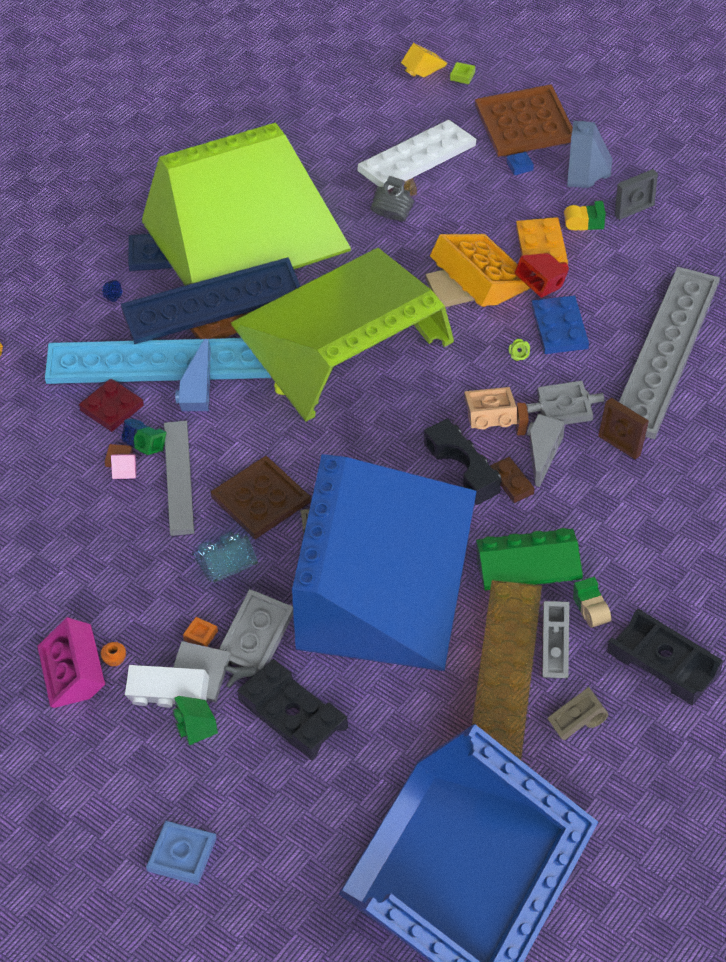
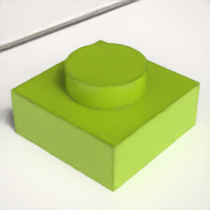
[450,62,475,84]

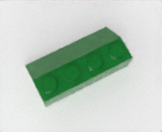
[476,528,583,591]

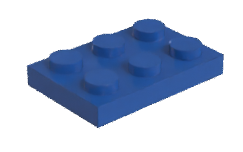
[532,295,589,354]

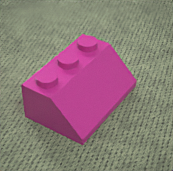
[37,617,105,708]

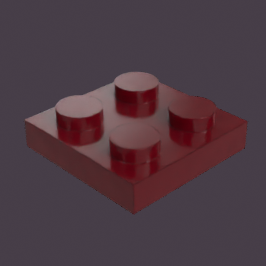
[79,379,144,432]

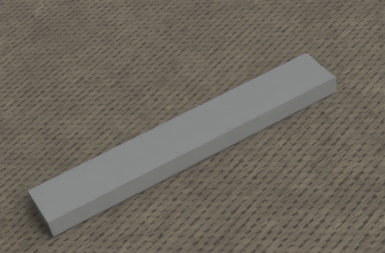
[164,421,195,536]

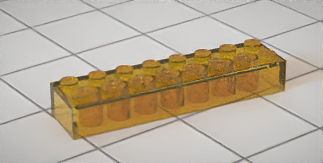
[472,580,542,761]

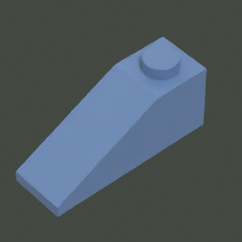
[175,339,211,411]

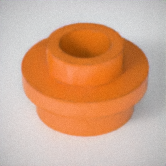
[101,642,126,666]

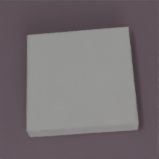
[173,641,231,702]

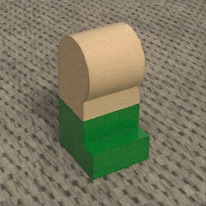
[573,577,611,628]

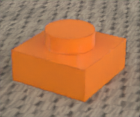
[183,617,218,647]

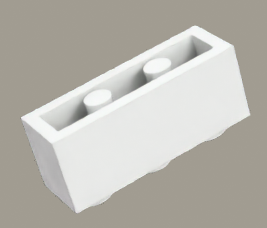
[125,665,209,708]

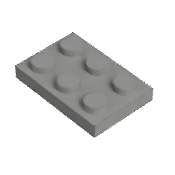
[219,589,293,671]

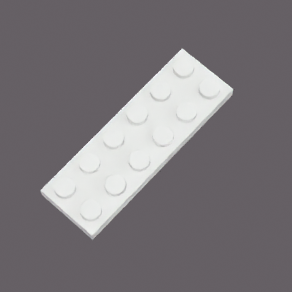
[357,120,476,190]

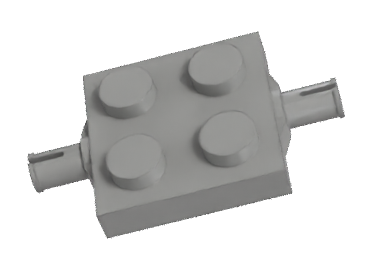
[526,381,604,425]

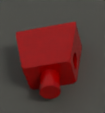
[514,253,569,298]

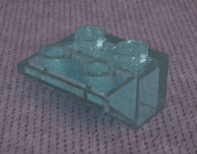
[192,532,258,583]

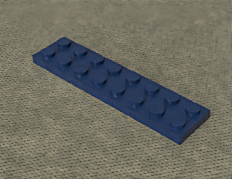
[121,257,301,345]

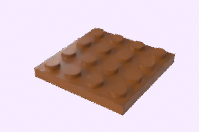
[475,84,573,157]

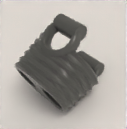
[370,176,414,222]

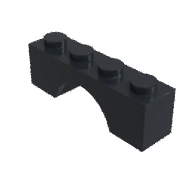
[424,418,502,505]

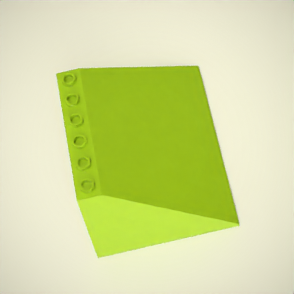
[142,122,351,286]
[231,248,454,422]

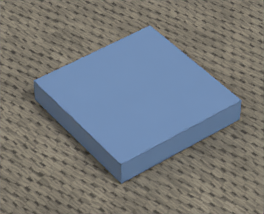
[146,821,217,885]

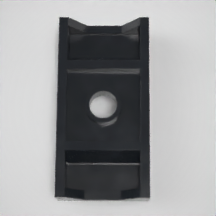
[607,609,723,706]
[237,659,348,761]

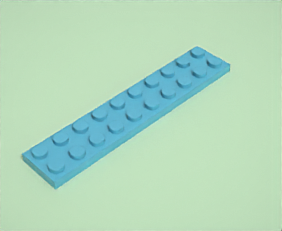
[45,338,271,384]

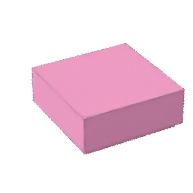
[111,454,137,479]

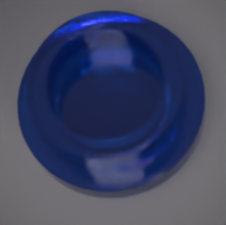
[102,280,122,302]

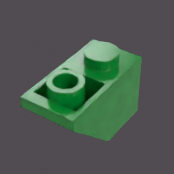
[172,696,218,745]

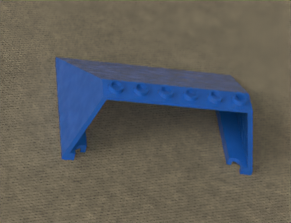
[292,454,477,671]
[338,724,598,962]

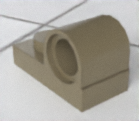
[547,687,608,740]

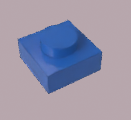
[507,151,534,176]

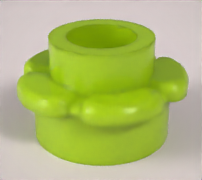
[508,339,530,361]

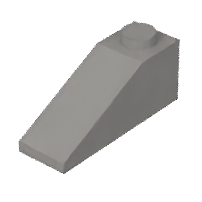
[527,414,565,487]
[542,601,569,678]

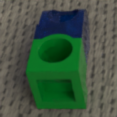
[121,419,167,455]

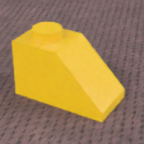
[401,42,447,78]

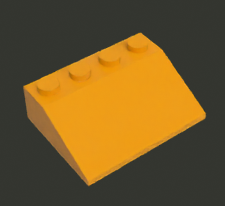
[430,234,530,307]

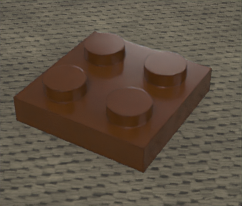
[598,398,649,460]

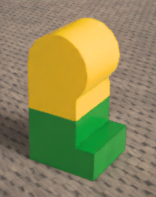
[564,201,606,230]

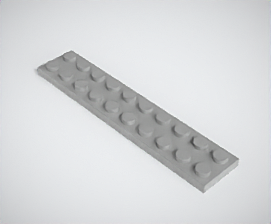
[619,267,720,439]

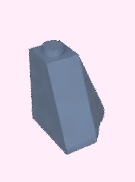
[567,121,613,188]

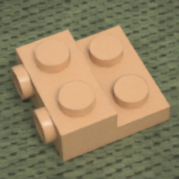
[464,387,517,429]

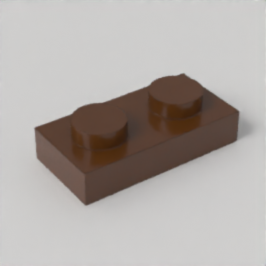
[490,457,535,503]

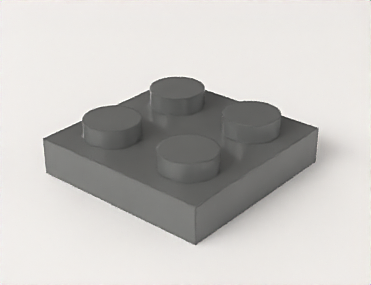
[615,169,658,220]

